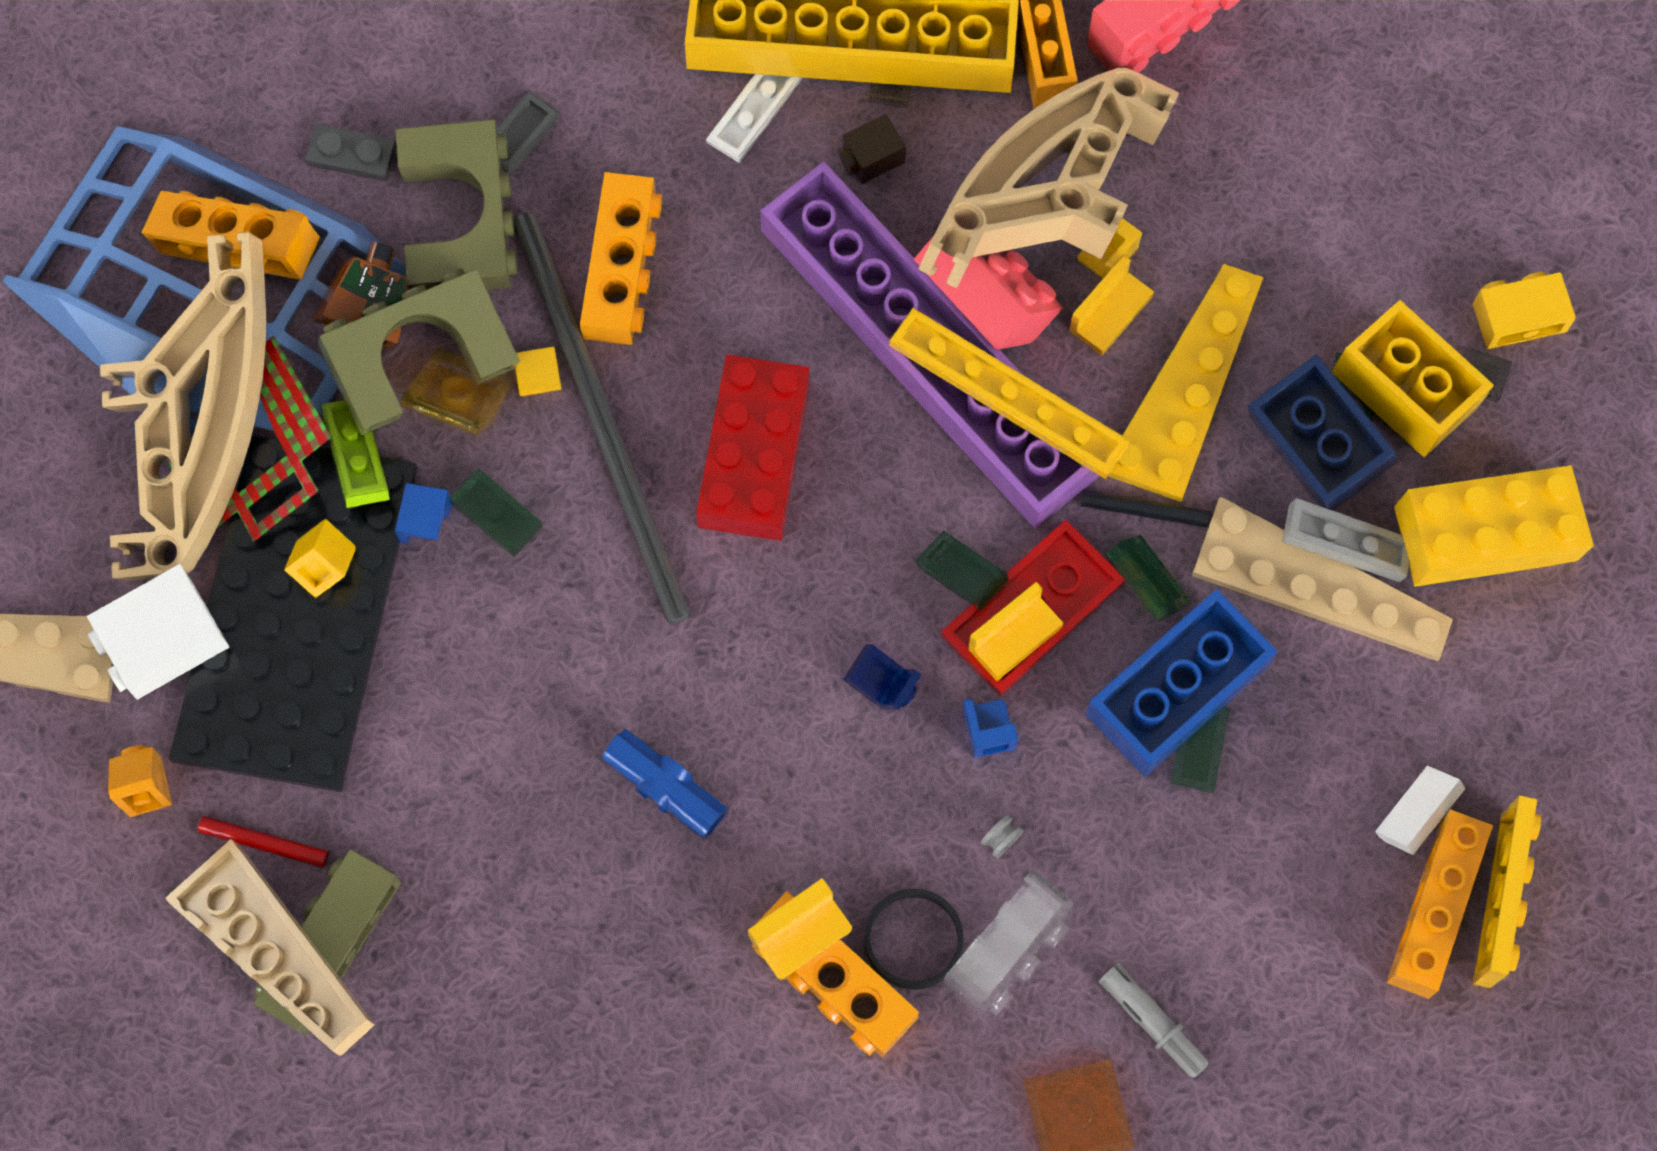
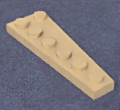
[1192,497,1453,661]
[0,614,114,702]
[165,839,375,1056]

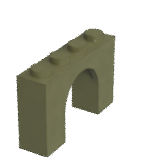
[396,119,518,290]
[318,268,520,436]

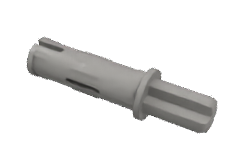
[1098,963,1208,1078]

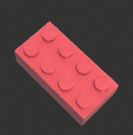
[1087,0,1240,73]

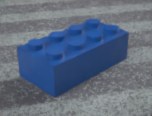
[1085,589,1278,777]

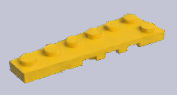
[1108,264,1263,502]

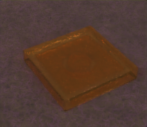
[1023,1059,1135,1151]

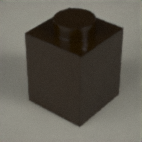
[839,114,906,184]

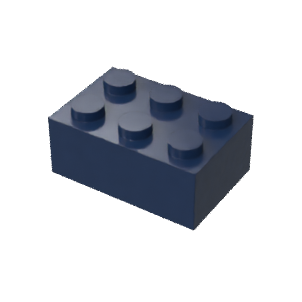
[1248,354,1396,511]

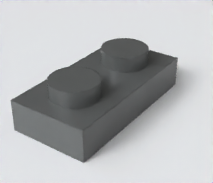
[305,124,397,181]

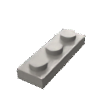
[1282,498,1410,583]

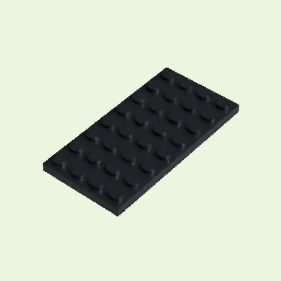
[169,435,418,792]

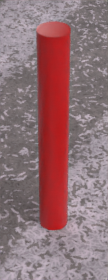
[198,816,329,868]

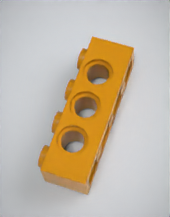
[580,172,662,345]
[141,190,320,280]
[1386,809,1493,999]
[751,891,919,1057]

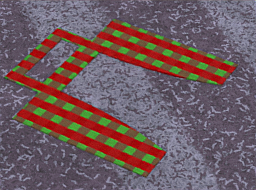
[167,335,331,542]

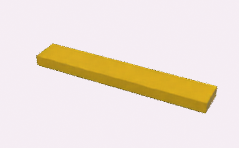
[889,308,1130,479]

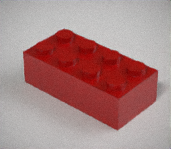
[696,354,810,541]

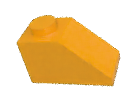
[108,745,173,817]

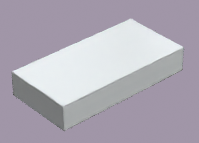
[1375,765,1466,855]

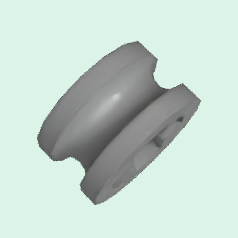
[980,815,1024,858]

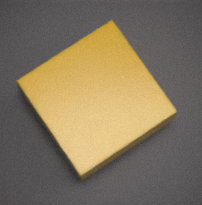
[515,347,562,396]

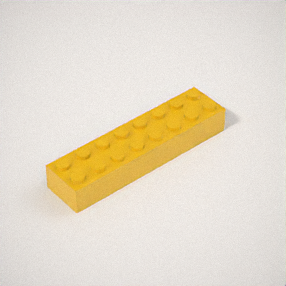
[685,0,1019,93]

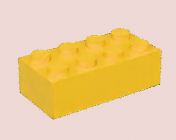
[1394,465,1594,587]

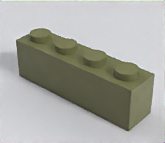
[253,849,401,1036]

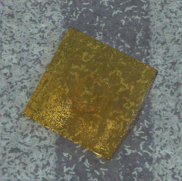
[400,348,514,436]

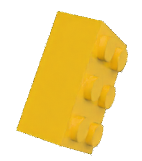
[1331,300,1494,458]

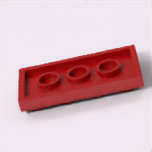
[941,519,1126,697]

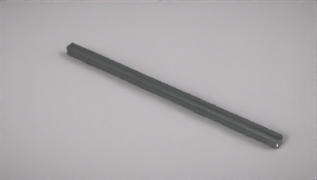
[514,212,690,624]

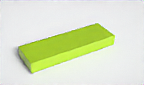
[321,400,389,508]

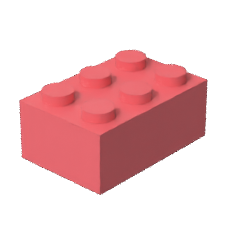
[913,236,1064,350]

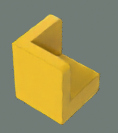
[1077,218,1142,279]
[284,519,356,598]

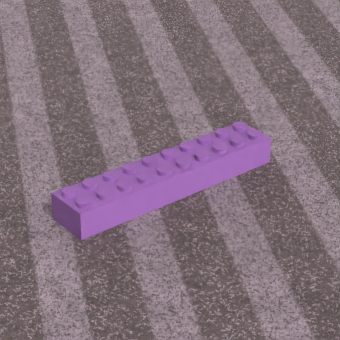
[760,161,1099,529]

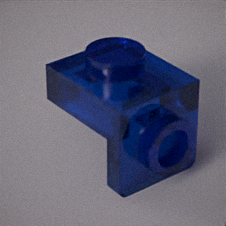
[843,644,921,710]

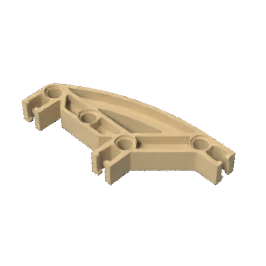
[918,68,1179,288]
[100,232,266,581]

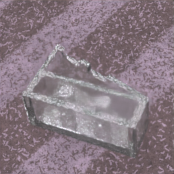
[942,869,1075,1020]

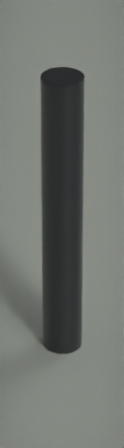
[1081,490,1210,528]

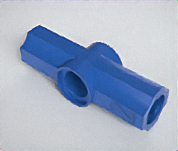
[601,729,728,840]

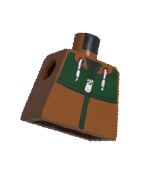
[312,242,408,349]

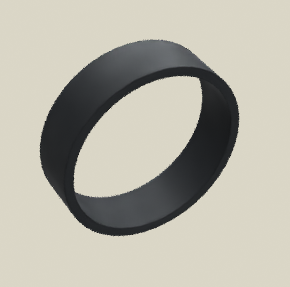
[865,889,963,990]

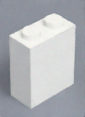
[87,564,229,700]

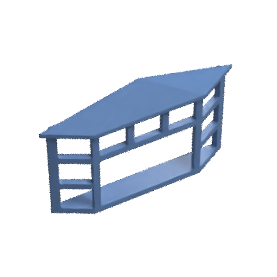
[2,126,406,431]

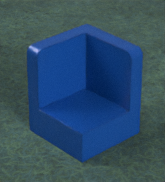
[395,483,452,544]
[962,698,1018,758]

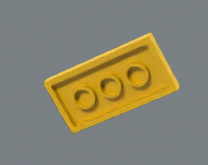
[1473,795,1541,988]

